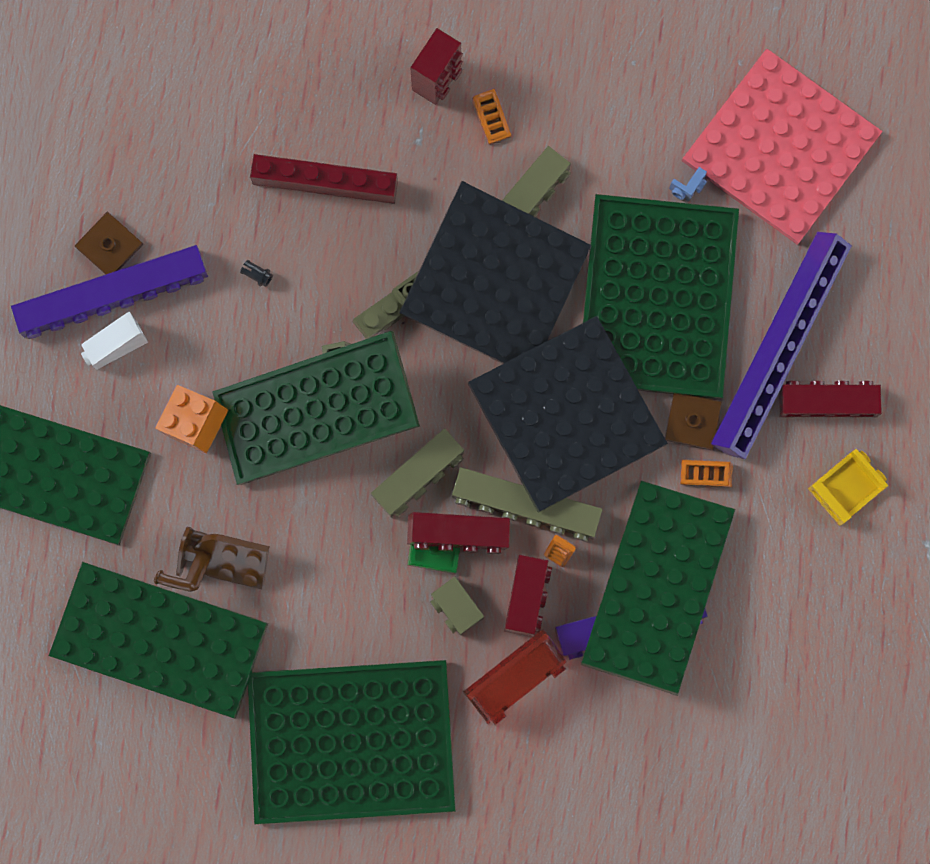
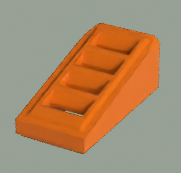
[472,89,511,145]
[680,460,733,488]
[544,535,576,567]

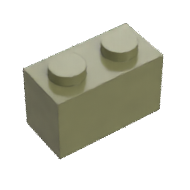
[430,577,484,635]

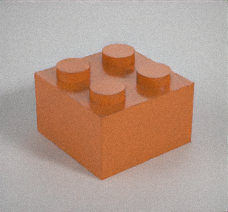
[155,385,228,454]

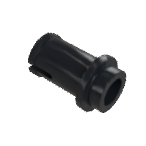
[240,260,273,287]

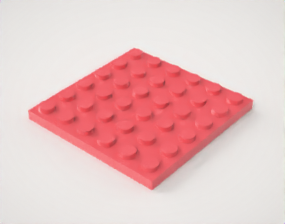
[682,48,883,245]

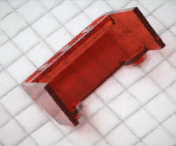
[463,629,567,725]

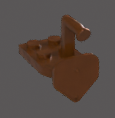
[154,526,270,592]

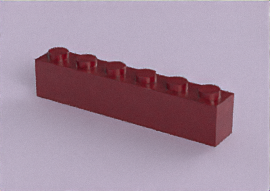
[250,154,398,204]

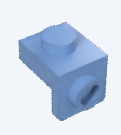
[669,167,707,201]

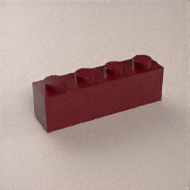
[779,381,882,417]
[407,512,510,554]

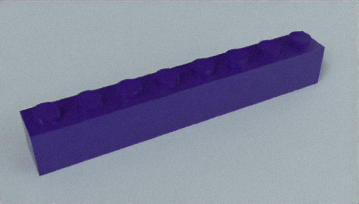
[11,245,208,339]

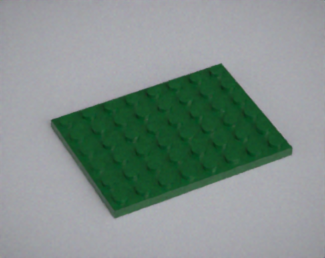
[583,194,739,399]
[248,660,456,825]

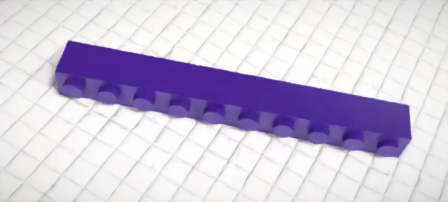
[711,232,852,459]

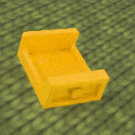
[808,449,888,526]

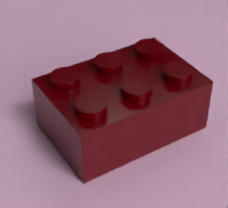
[410,28,463,105]
[504,555,552,637]

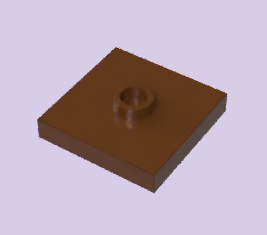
[74,211,144,275]
[665,394,722,450]

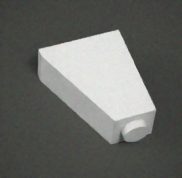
[81,312,148,370]

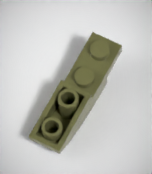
[353,272,418,339]

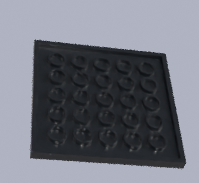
[399,181,592,364]
[468,316,668,513]

